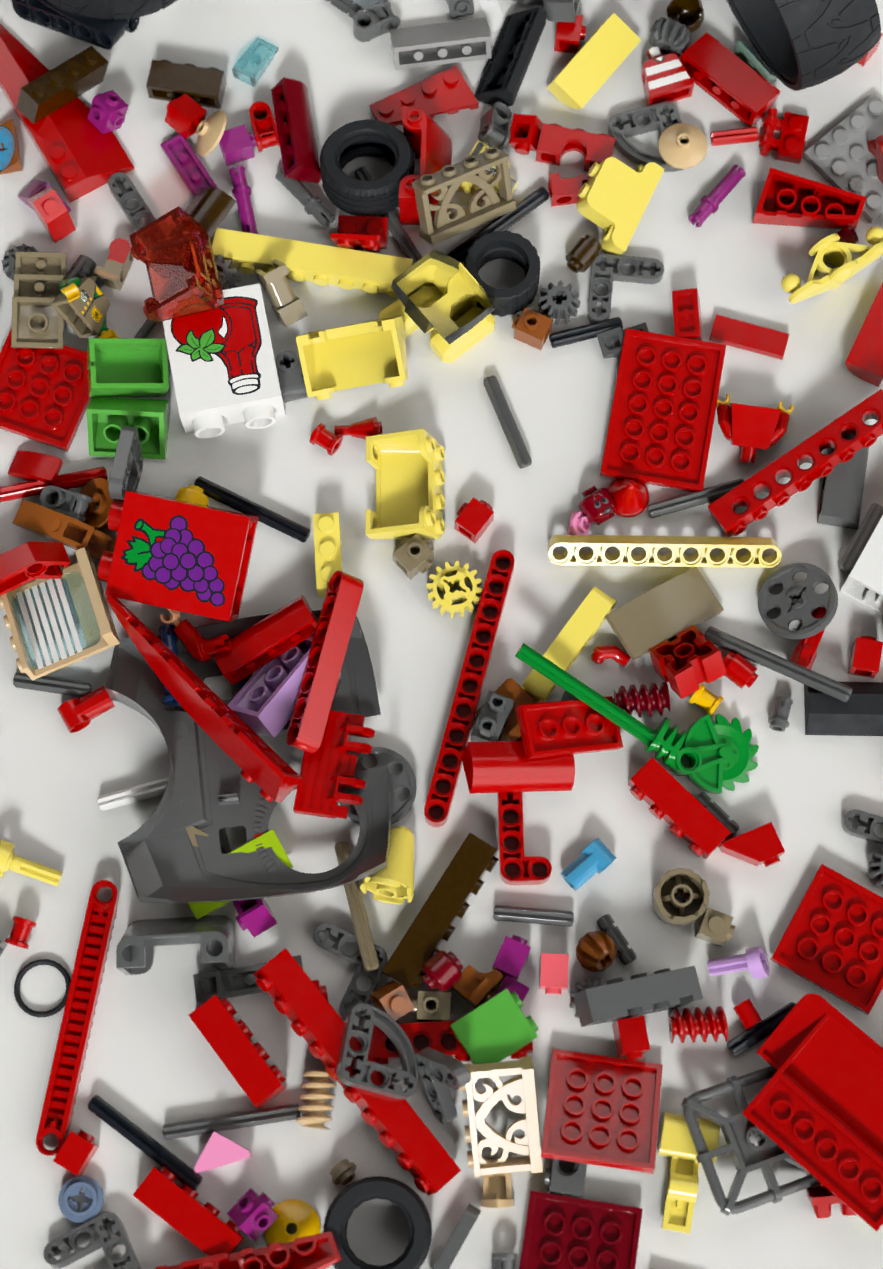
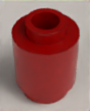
[723,651,759,689]

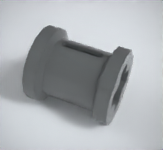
[492,1253,517,1269]

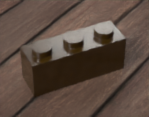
[146,60,227,109]

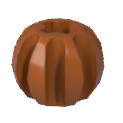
[576,931,617,972]

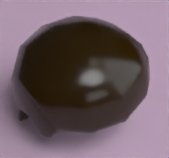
[666,0,704,33]

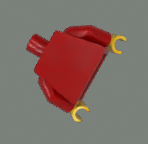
[716,394,794,463]

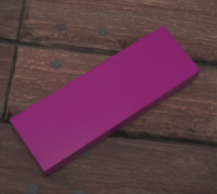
[160,134,219,197]

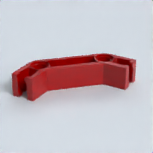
[0,541,70,596]

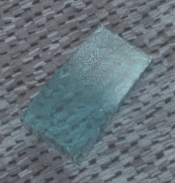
[232,37,279,87]

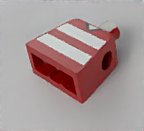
[641,47,694,106]

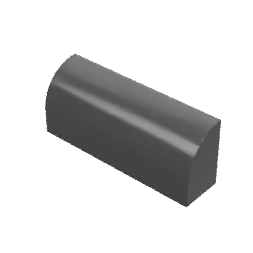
[817,419,869,530]

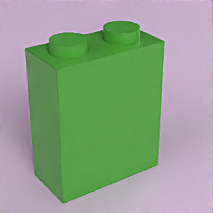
[450,989,539,1064]

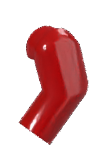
[591,644,631,667]

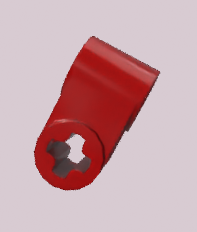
[249,101,280,153]

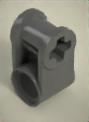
[353,0,401,42]
[478,102,512,150]
[276,350,308,403]
[40,485,94,523]

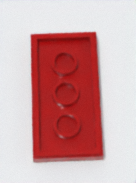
[516,696,623,760]

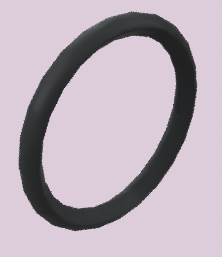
[14,959,71,1018]

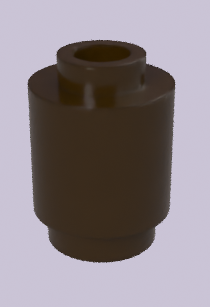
[565,235,601,273]

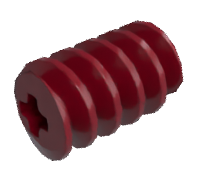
[614,682,670,718]

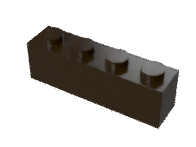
[16,46,109,124]

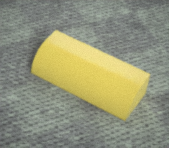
[546,13,641,109]

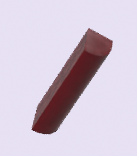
[271,78,321,184]

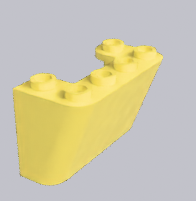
[365,428,445,540]

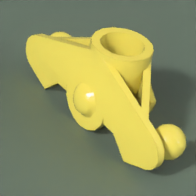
[781,226,883,304]

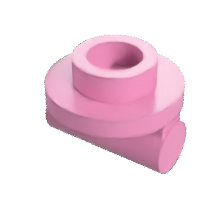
[567,511,591,535]

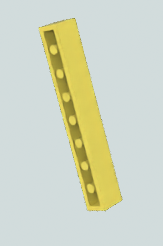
[210,228,413,298]

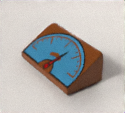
[0,119,23,175]

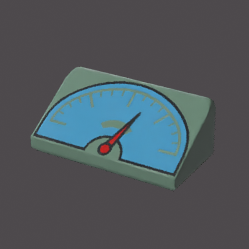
[734,40,777,84]

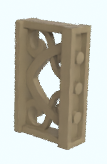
[412,147,516,245]

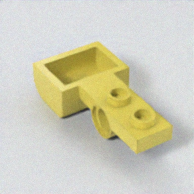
[657,1112,720,1234]

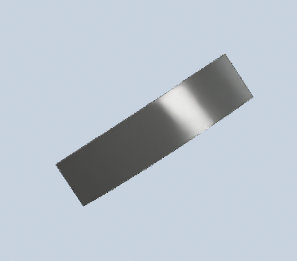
[193,955,303,1002]

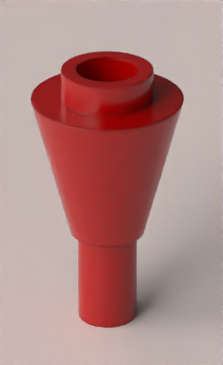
[334,417,383,440]

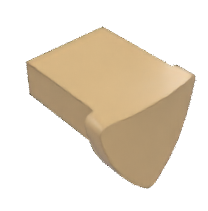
[480,1172,515,1208]

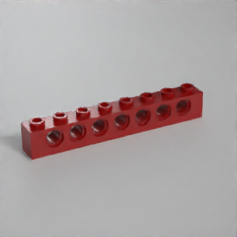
[708,389,883,537]

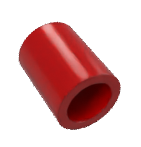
[733,999,762,1029]

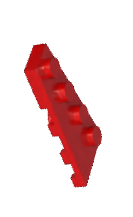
[370,65,479,126]

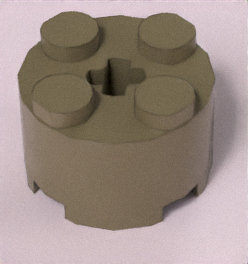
[652,868,710,927]

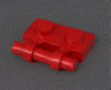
[759,108,810,164]

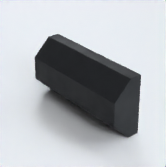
[474,7,547,106]
[804,682,883,736]

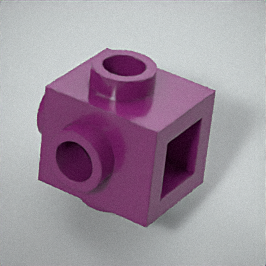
[87,90,129,134]
[227,1188,279,1242]

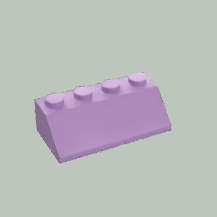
[228,636,314,738]

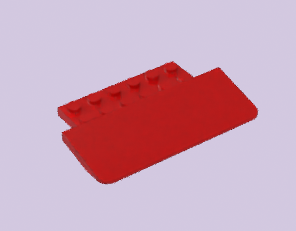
[742,993,883,1232]

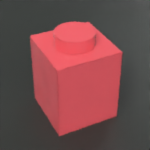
[539,953,569,995]

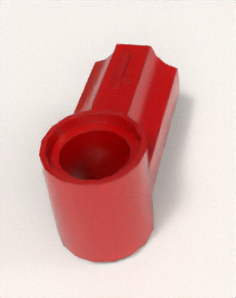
[57,686,115,733]

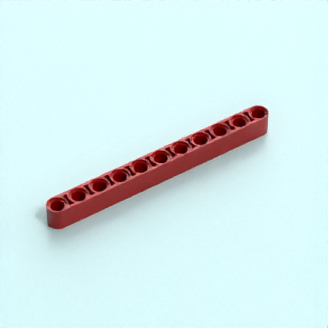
[424,550,515,827]

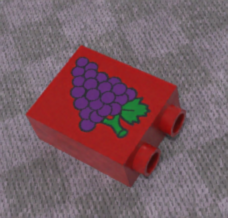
[98,491,259,622]

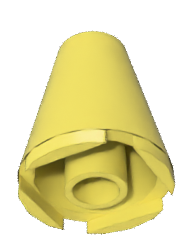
[360,826,415,905]

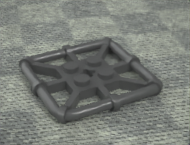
[681,1066,819,1216]

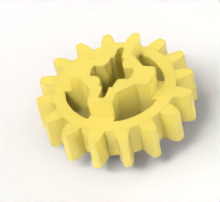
[426,561,483,618]

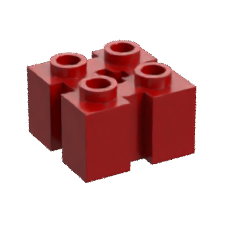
[648,625,727,699]

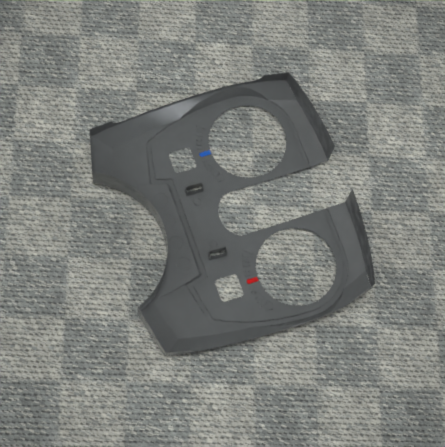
[105,610,391,903]

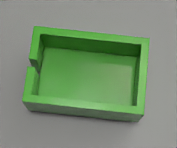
[87,338,169,397]

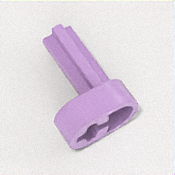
[707,946,770,979]

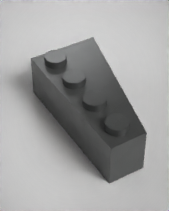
[573,966,703,1027]

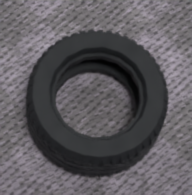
[320,119,415,217]
[323,1176,432,1269]

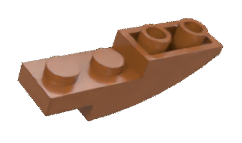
[13,500,116,561]

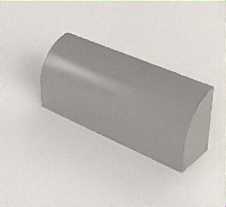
[390,18,492,70]

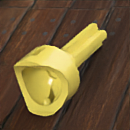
[0,839,63,886]

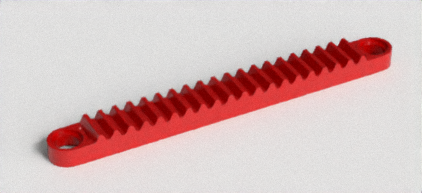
[36,880,119,1156]

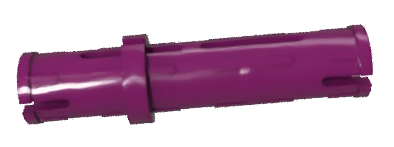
[688,165,746,227]
[229,166,258,234]

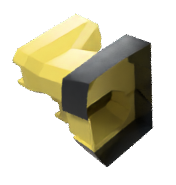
[379,249,496,363]

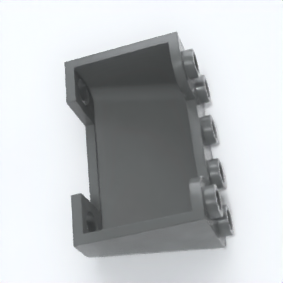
[116,915,236,975]

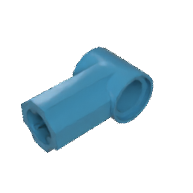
[561,838,616,891]

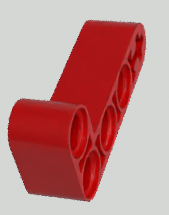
[497,792,552,885]

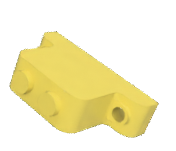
[577,157,664,255]

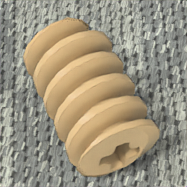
[296,1070,337,1130]

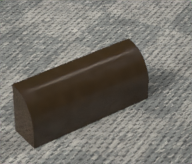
[146,186,237,280]

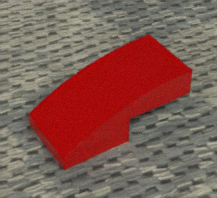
[7,451,63,485]

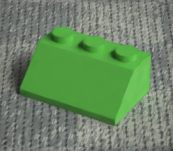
[87,397,169,460]

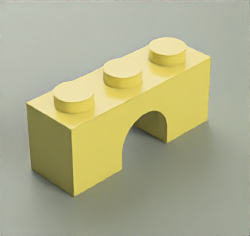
[313,512,343,598]

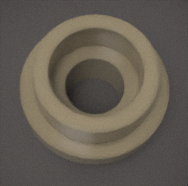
[330,1159,357,1185]

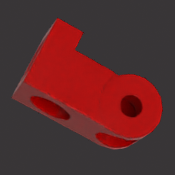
[548,173,590,207]

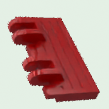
[293,711,375,819]

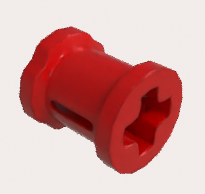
[309,423,343,456]
[5,916,37,949]

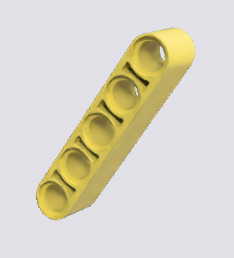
[521,586,617,700]

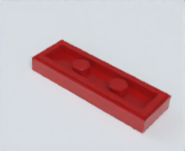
[709,314,789,360]

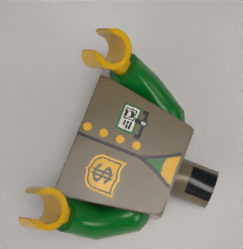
[51,276,119,339]

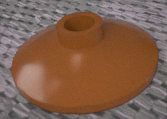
[80,478,113,528]

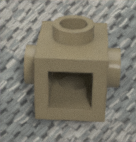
[393,534,434,580]

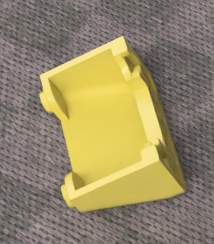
[296,315,408,400]

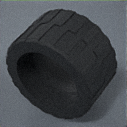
[464,230,541,317]

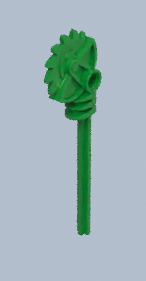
[515,643,759,794]

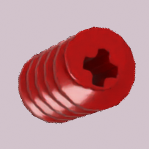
[669,1006,728,1043]

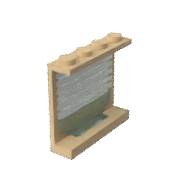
[0,547,120,680]

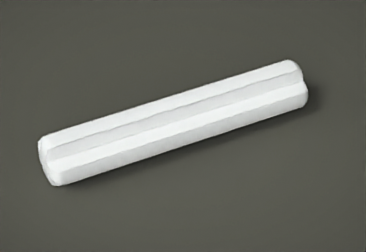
[98,777,169,811]

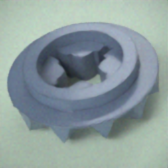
[58,1176,104,1223]

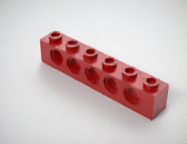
[369,1021,533,1065]

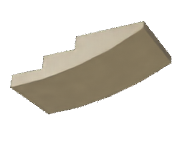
[11,252,67,349]
[605,567,724,661]

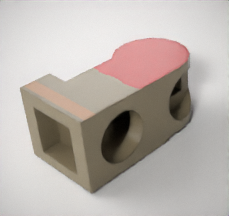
[94,238,134,291]

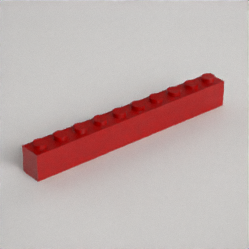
[254,948,461,1196]

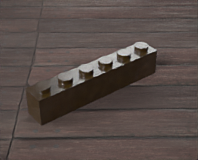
[382,833,499,991]

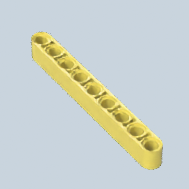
[547,535,782,568]

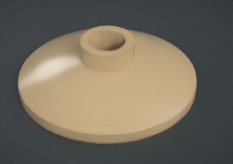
[196,110,227,156]
[658,123,708,169]

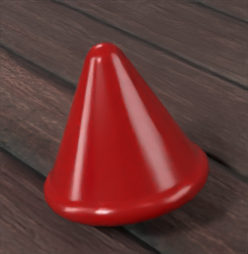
[607,478,649,518]

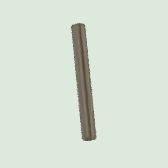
[335,841,379,971]

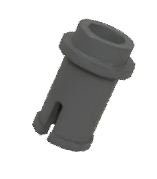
[768,696,793,732]

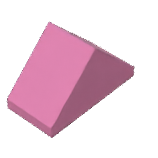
[194,1131,253,1174]

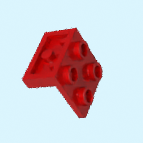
[330,215,389,253]

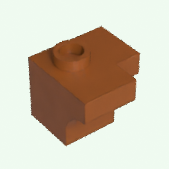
[451,964,503,1009]

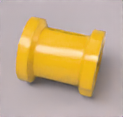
[689,683,724,717]

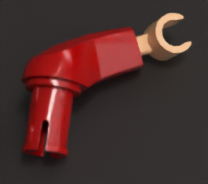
[160,609,231,662]

